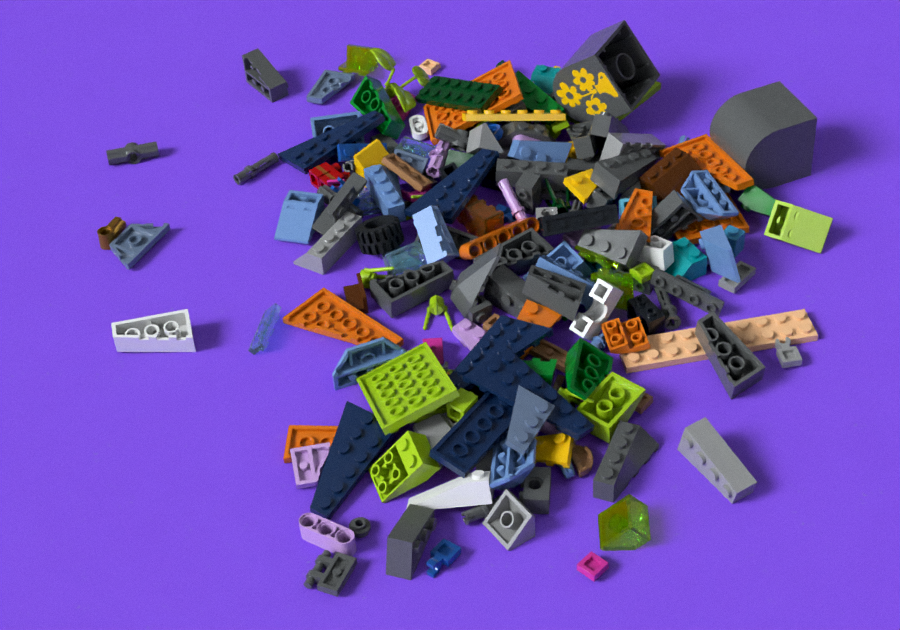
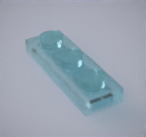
[248,303,282,355]

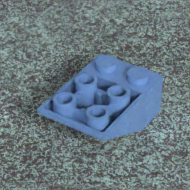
[274,190,325,244]

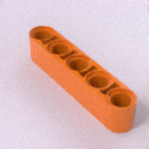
[459,217,540,260]

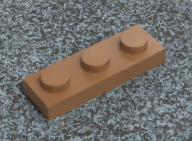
[381,153,433,192]

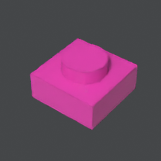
[577,551,609,582]

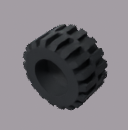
[355,215,404,255]

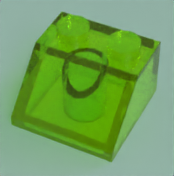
[598,494,651,551]

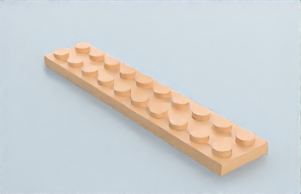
[619,309,818,374]

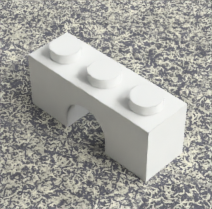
[569,278,623,341]

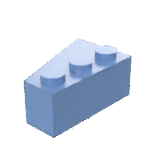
[507,140,572,163]

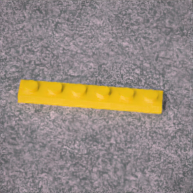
[462,110,566,121]

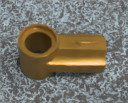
[97,216,126,250]

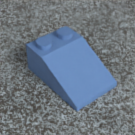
[698,225,741,283]
[523,240,593,281]

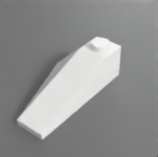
[406,470,495,509]

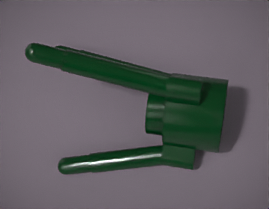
[544,178,571,214]

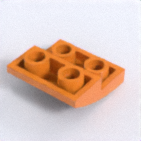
[600,317,651,354]

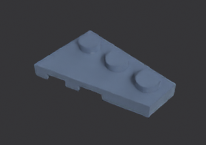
[306,70,355,104]
[505,385,555,455]

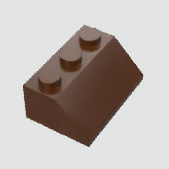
[639,148,701,203]

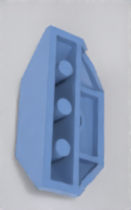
[680,170,739,221]
[332,337,407,391]
[489,431,537,490]

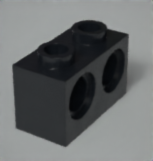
[627,293,666,336]

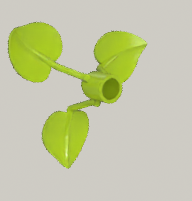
[370,48,430,113]

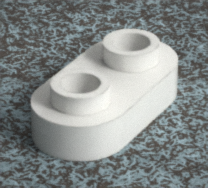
[409,115,429,141]

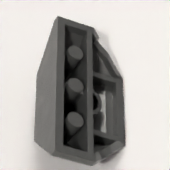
[498,121,556,148]

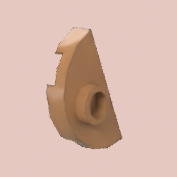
[571,442,593,477]

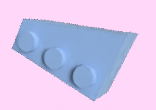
[412,205,460,264]

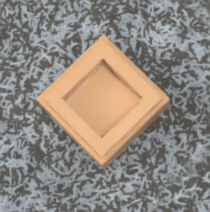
[419,59,441,75]

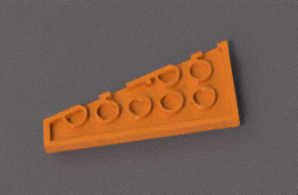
[659,134,754,191]
[282,287,404,347]

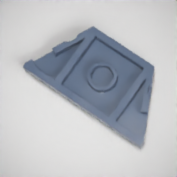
[109,223,170,270]

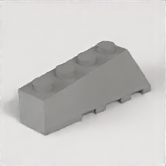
[293,211,362,275]

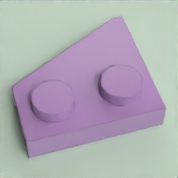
[290,442,330,489]

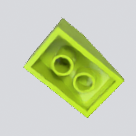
[576,372,646,443]

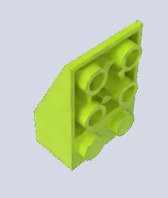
[764,200,833,254]
[368,430,440,503]

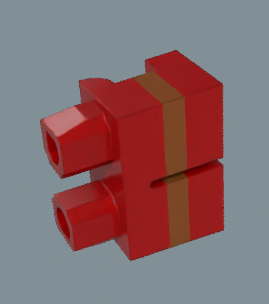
[309,162,351,189]

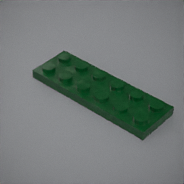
[415,76,503,113]

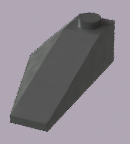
[449,243,503,319]

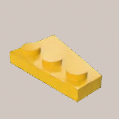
[535,433,574,469]

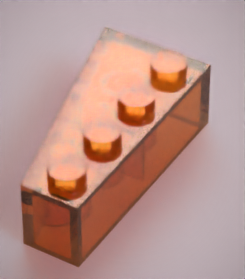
[457,194,504,240]

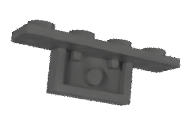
[312,172,367,235]
[650,268,724,316]

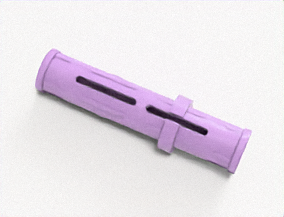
[498,178,528,227]

